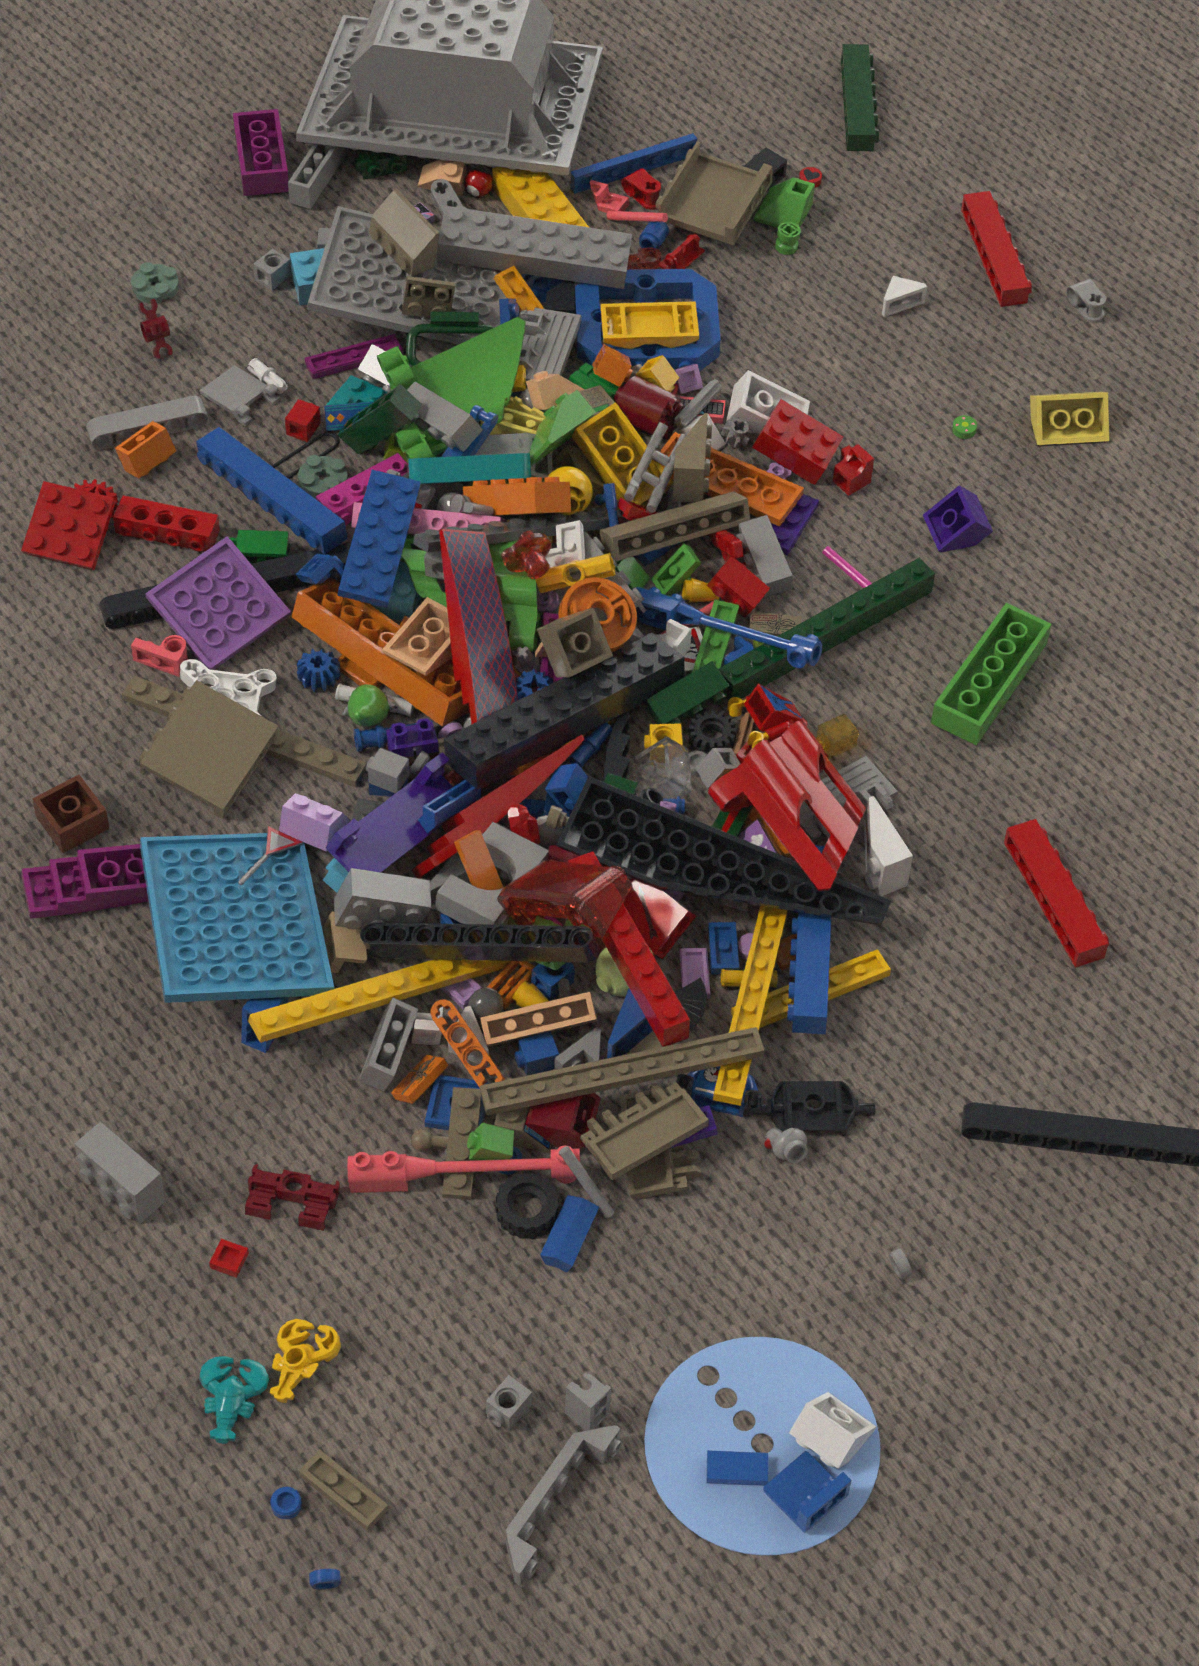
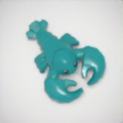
[199,1356,269,1444]

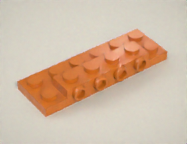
[660,432,804,527]

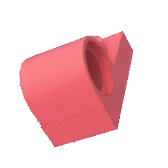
[131,635,188,677]

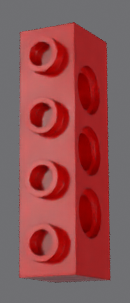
[113,495,220,551]

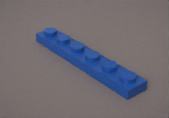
[570,133,697,194]

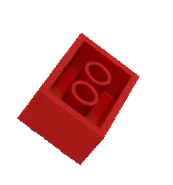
[752,399,843,485]

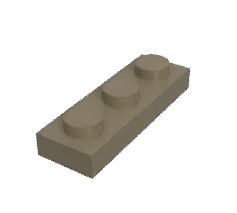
[299,1449,388,1532]

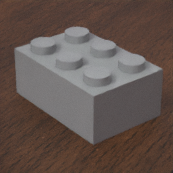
[334,868,431,930]
[74,1122,165,1224]

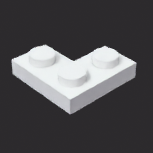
[534,520,585,577]

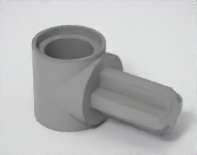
[514,647,540,675]

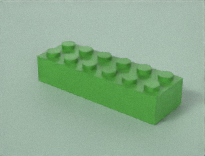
[931,603,1052,745]

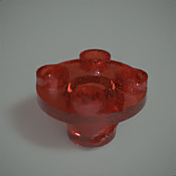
[501,530,551,579]

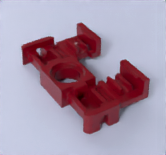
[245,1164,340,1231]

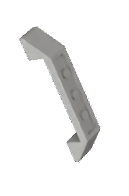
[506,1425,622,1585]

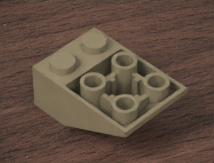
[673,413,712,502]

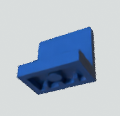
[296,554,345,584]
[763,1451,852,1533]

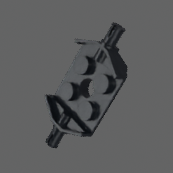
[750,1081,876,1136]

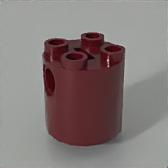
[614,376,685,440]

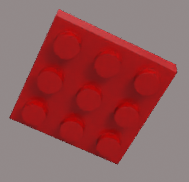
[21,481,116,570]

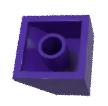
[923,485,993,552]

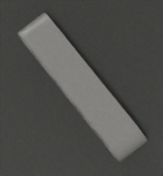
[86,396,209,450]

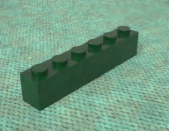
[841,44,879,152]

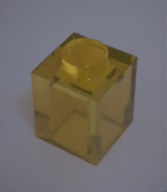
[816,713,859,759]

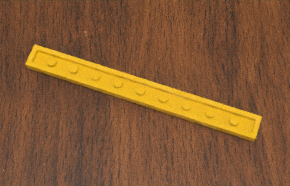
[713,906,788,1106]
[248,959,510,1043]

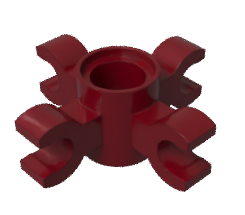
[138,299,173,359]

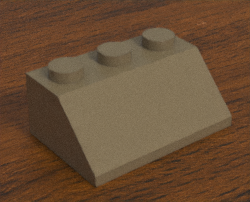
[369,189,439,277]

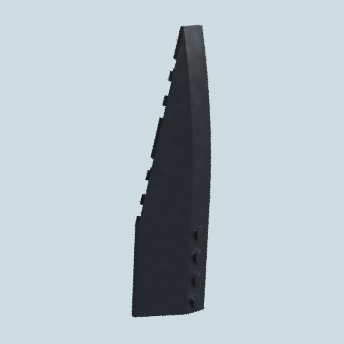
[556,776,892,926]

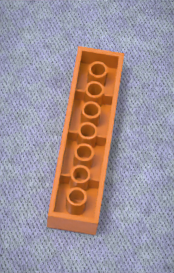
[292,577,470,726]

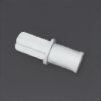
[247,358,288,394]

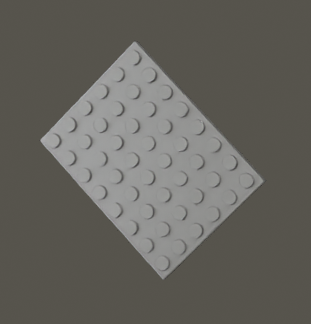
[307,206,506,345]

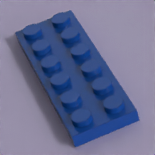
[337,469,421,608]

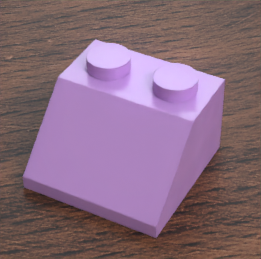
[279,793,351,851]

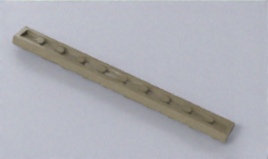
[122,676,367,788]
[480,1027,765,1115]

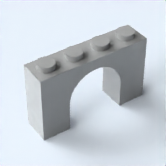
[435,822,550,925]

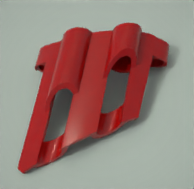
[708,720,866,891]

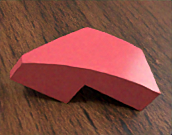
[590,180,630,213]

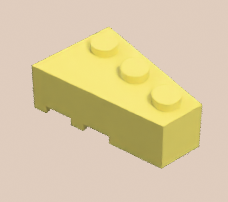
[481,396,553,454]

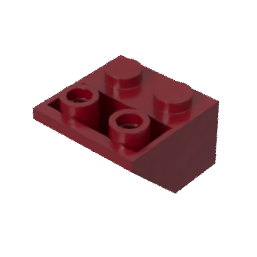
[525,1093,601,1149]

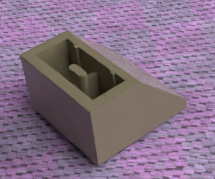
[402,276,456,318]

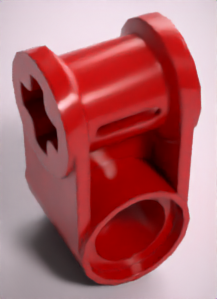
[621,168,661,210]

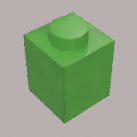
[467,1122,514,1161]

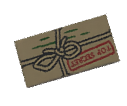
[749,611,802,636]

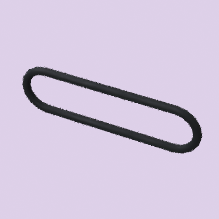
[272,432,339,479]

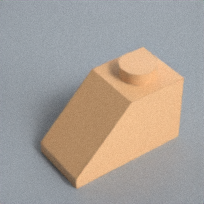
[418,160,467,196]
[526,371,585,410]

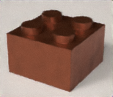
[32,775,110,853]

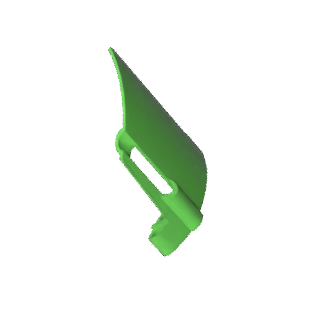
[376,317,526,461]

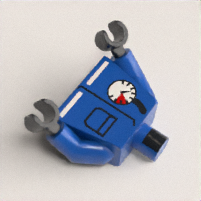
[676,1066,762,1117]

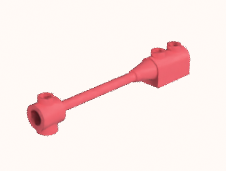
[347,1146,580,1193]

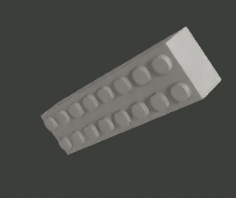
[437,206,632,289]

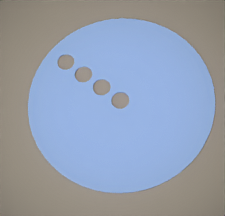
[644,1337,880,1556]

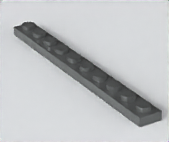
[414,508,630,552]

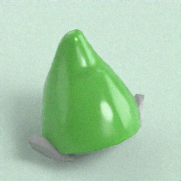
[342,684,395,727]

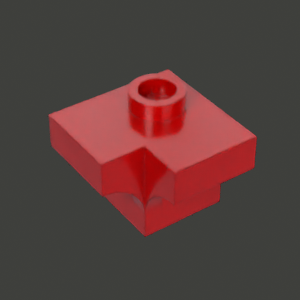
[833,444,874,496]

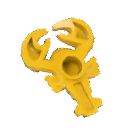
[270,1319,341,1403]

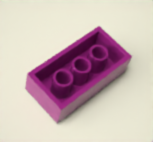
[233,109,289,196]

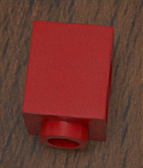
[285,399,321,442]

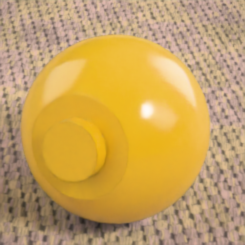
[548,466,593,515]

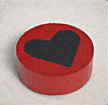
[799,167,822,188]

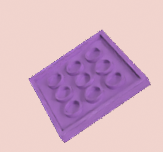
[146,536,291,670]

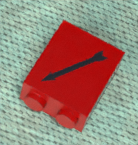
[620,878,696,959]

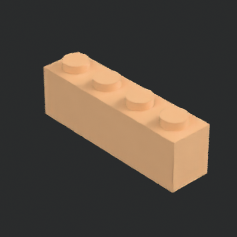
[480,992,598,1047]

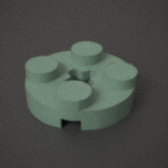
[131,262,179,304]
[298,455,348,498]

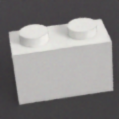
[789,1392,876,1468]

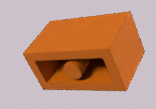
[592,343,633,387]
[115,421,176,479]

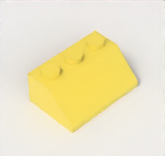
[1030,392,1109,445]

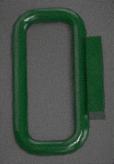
[406,312,495,366]

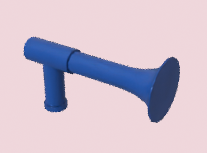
[594,483,619,527]

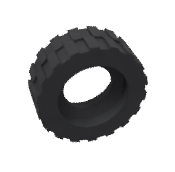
[496,1172,559,1239]

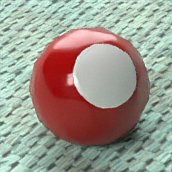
[464,170,493,197]

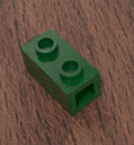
[354,149,407,180]

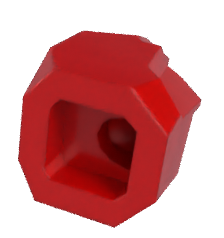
[508,804,540,844]

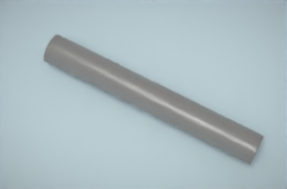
[559,1146,614,1218]

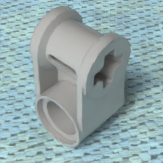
[1066,279,1106,323]

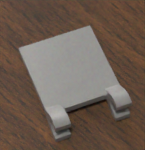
[199,365,280,426]

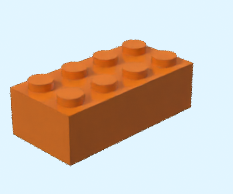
[463,477,571,516]

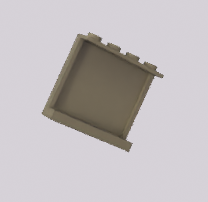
[656,141,772,245]
[139,680,278,819]

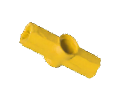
[535,553,616,593]

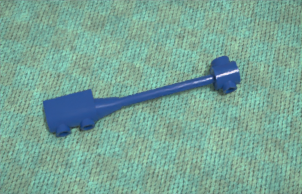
[636,587,822,668]

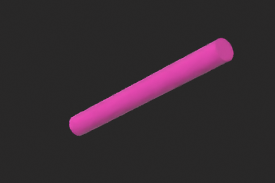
[822,546,872,588]

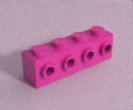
[316,453,409,526]

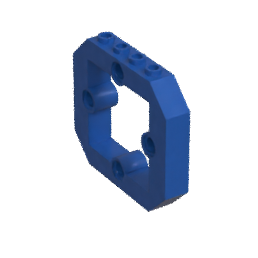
[575,269,721,372]

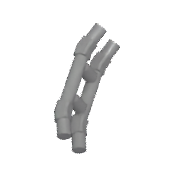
[624,422,686,513]

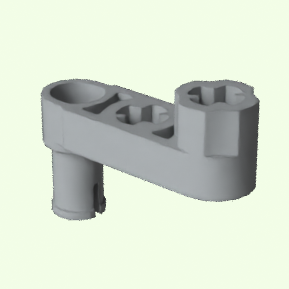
[431,179,467,216]

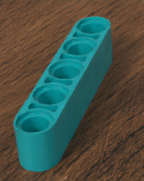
[408,453,531,484]

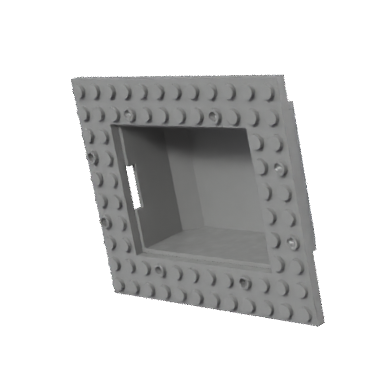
[296,0,603,175]

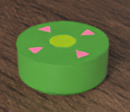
[952,415,977,439]

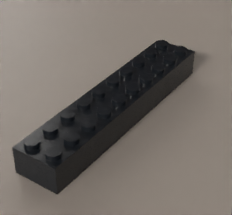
[444,633,685,790]

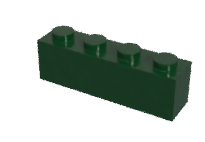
[337,384,422,454]

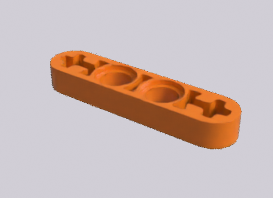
[431,999,505,1088]

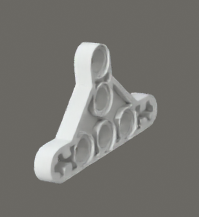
[180,659,277,716]

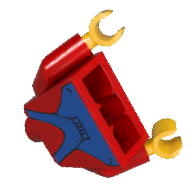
[727,684,808,748]

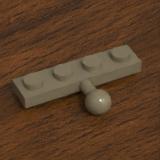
[411,1087,481,1200]

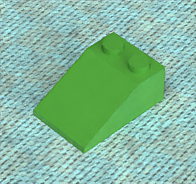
[529,390,596,466]

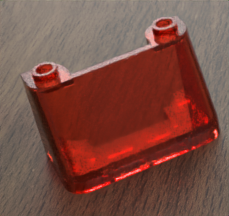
[497,860,633,938]

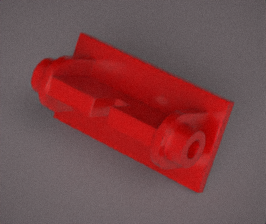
[658,234,705,269]

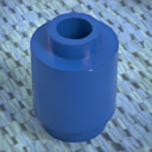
[639,222,669,253]

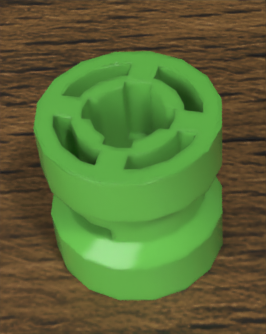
[775,222,801,255]

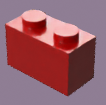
[706,556,770,618]

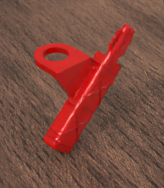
[708,530,747,567]

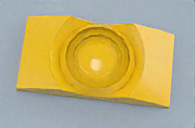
[600,301,699,349]

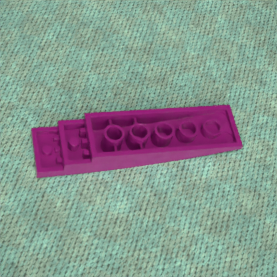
[21,844,149,919]

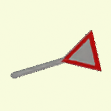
[238,826,303,885]

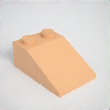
[382,597,452,676]

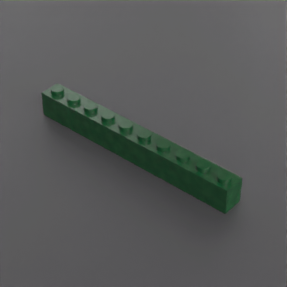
[718,557,935,701]

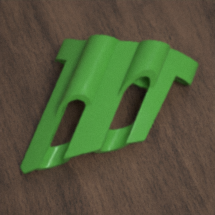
[400,534,542,653]

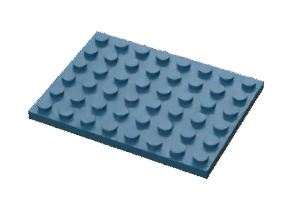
[140,833,334,1003]

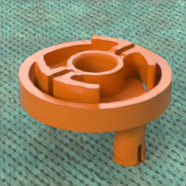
[558,577,637,652]

